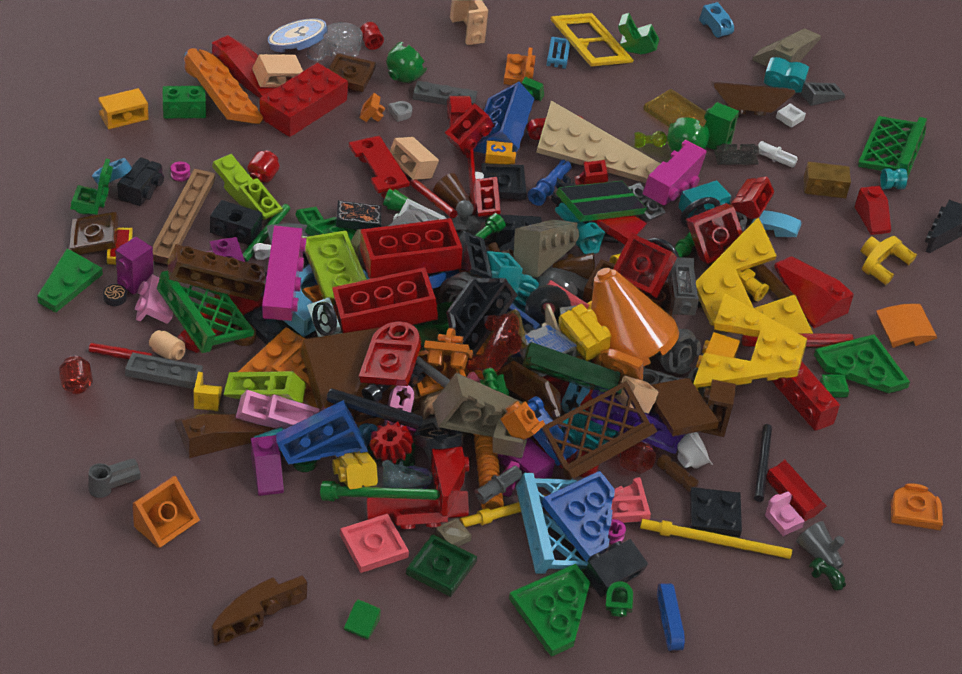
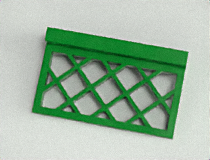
[858,116,927,177]
[156,270,254,353]

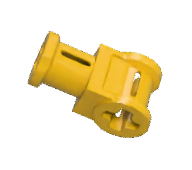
[737,268,769,302]

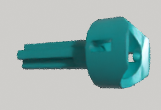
[555,203,605,255]

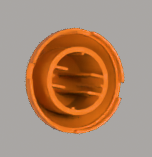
[591,268,679,366]

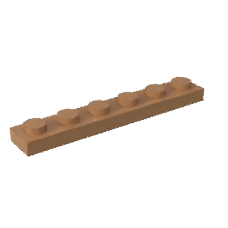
[153,169,215,264]

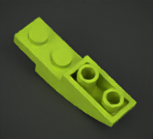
[212,154,283,220]

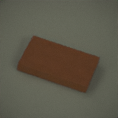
[651,378,719,437]

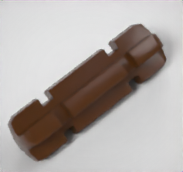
[656,454,699,492]

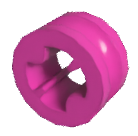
[171,162,190,182]
[608,519,626,545]

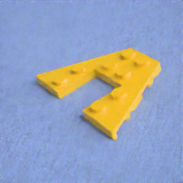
[696,218,813,333]
[693,294,807,390]

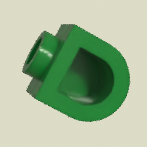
[606,581,633,617]

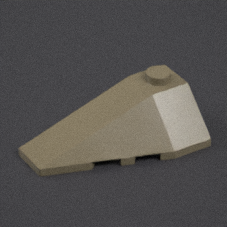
[753,28,821,67]

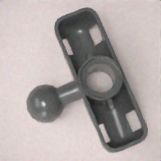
[435,200,495,243]

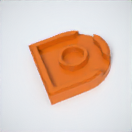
[596,349,644,384]
[891,483,943,531]

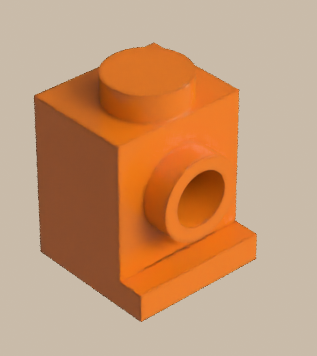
[500,401,545,440]

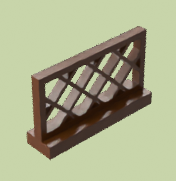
[541,381,658,480]

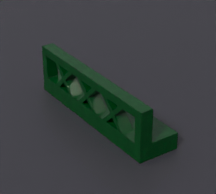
[522,342,622,396]

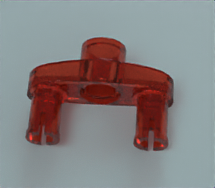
[466,313,522,372]

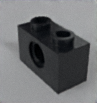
[210,200,262,245]

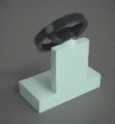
[307,297,342,337]

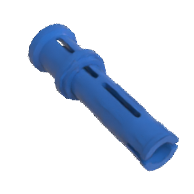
[528,160,572,206]

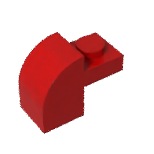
[447,96,472,127]

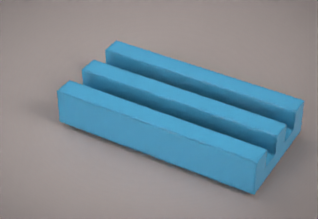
[546,37,570,69]

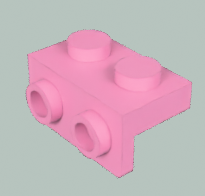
[135,274,173,324]

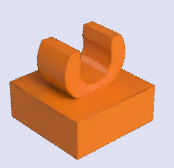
[359,93,385,122]

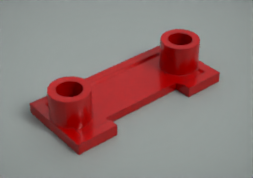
[349,135,410,198]

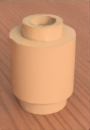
[149,330,185,361]

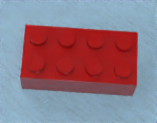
[259,62,348,137]
[360,218,463,279]
[332,267,438,333]

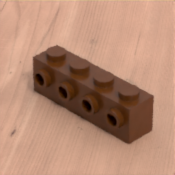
[168,244,266,302]

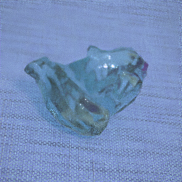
[381,460,433,489]

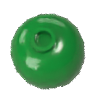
[386,42,427,83]
[667,117,710,152]

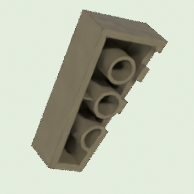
[514,220,579,277]
[432,373,523,437]

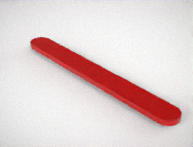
[466,149,477,215]

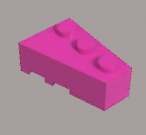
[642,140,707,205]

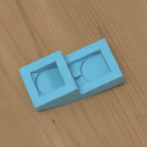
[752,210,802,237]

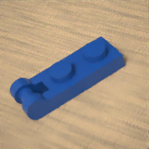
[528,396,577,466]

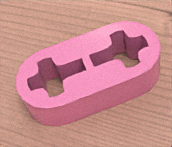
[384,385,414,427]

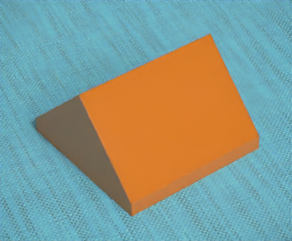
[133,476,200,548]

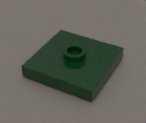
[406,534,477,597]

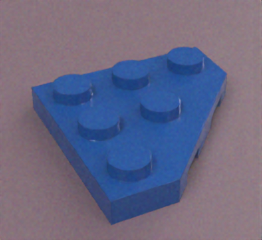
[541,471,615,562]

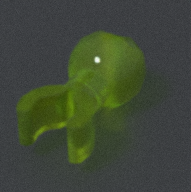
[634,131,667,148]

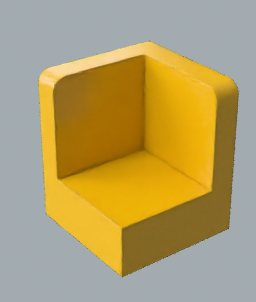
[193,372,222,411]

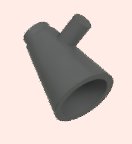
[796,521,845,570]

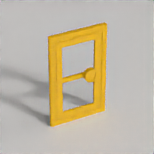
[550,13,634,67]

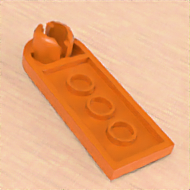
[184,48,263,124]

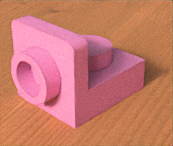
[765,491,805,536]

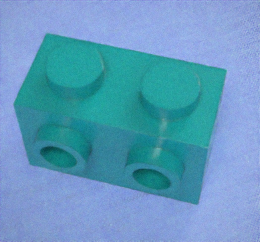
[482,251,523,294]

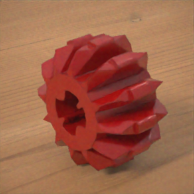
[370,421,413,464]

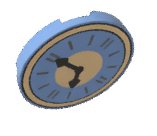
[268,19,328,52]

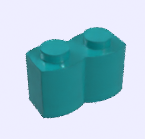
[763,57,809,93]

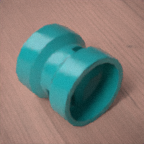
[880,168,908,189]

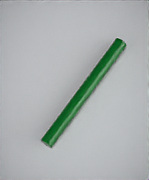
[243,204,291,262]

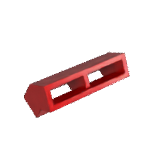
[766,459,827,521]

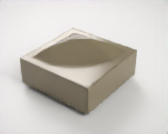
[436,518,472,547]

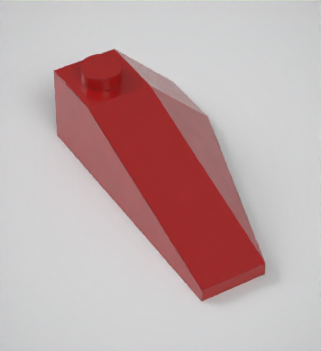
[212,35,277,98]
[774,256,854,328]

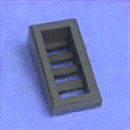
[801,82,845,106]

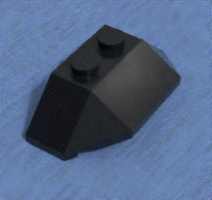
[446,278,518,364]

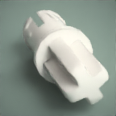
[756,141,798,168]

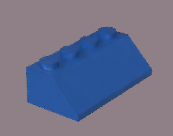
[473,82,534,154]

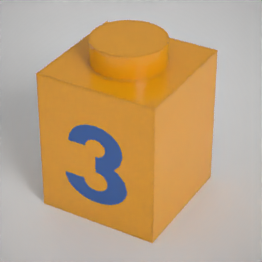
[485,140,516,164]

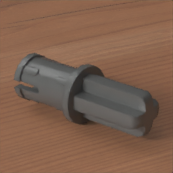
[475,466,522,504]

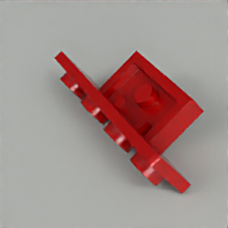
[366,490,469,529]

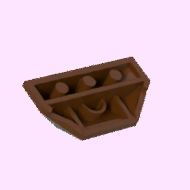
[711,81,795,116]
[496,361,562,430]

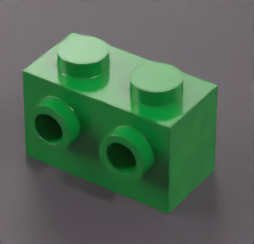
[163,86,206,118]
[703,102,739,154]

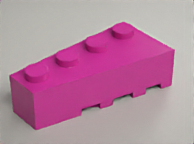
[262,226,307,321]

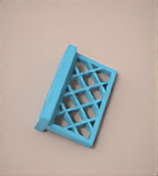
[516,473,588,574]

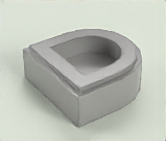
[388,101,412,122]

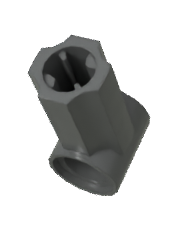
[88,459,141,498]

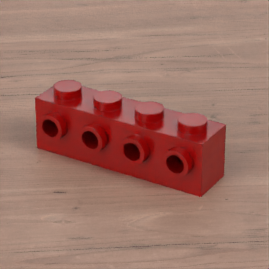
[771,362,840,431]

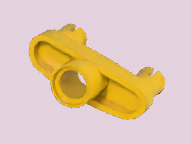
[860,236,917,286]

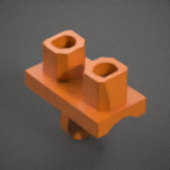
[424,328,473,370]

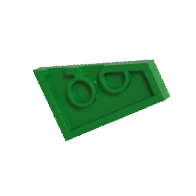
[37,249,103,313]

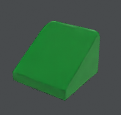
[344,599,381,640]

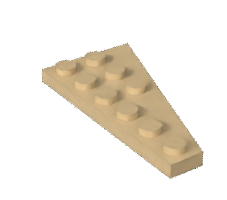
[536,101,660,183]

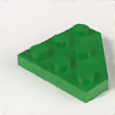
[814,334,910,393]
[509,564,590,657]

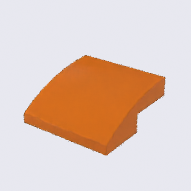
[876,304,937,348]

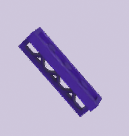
[590,389,686,454]

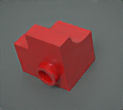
[574,160,608,186]

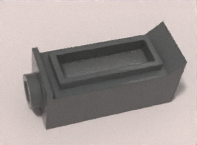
[668,257,699,315]

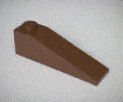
[175,414,276,458]

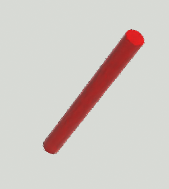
[410,179,458,219]

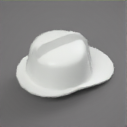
[677,432,713,469]

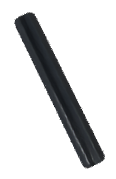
[326,388,423,430]

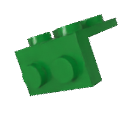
[70,159,113,215]

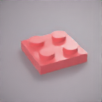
[340,514,409,573]

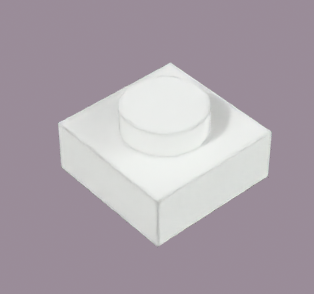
[776,104,806,128]

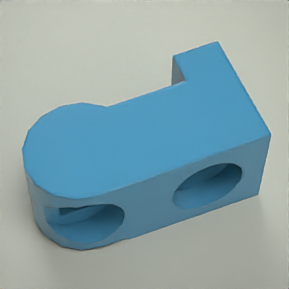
[699,2,734,38]

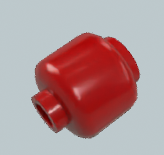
[247,150,280,183]

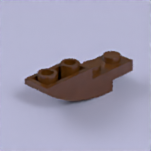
[211,575,308,646]

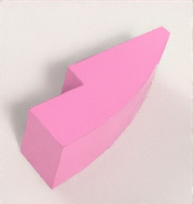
[236,390,320,429]

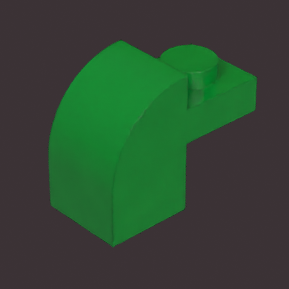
[618,13,660,55]

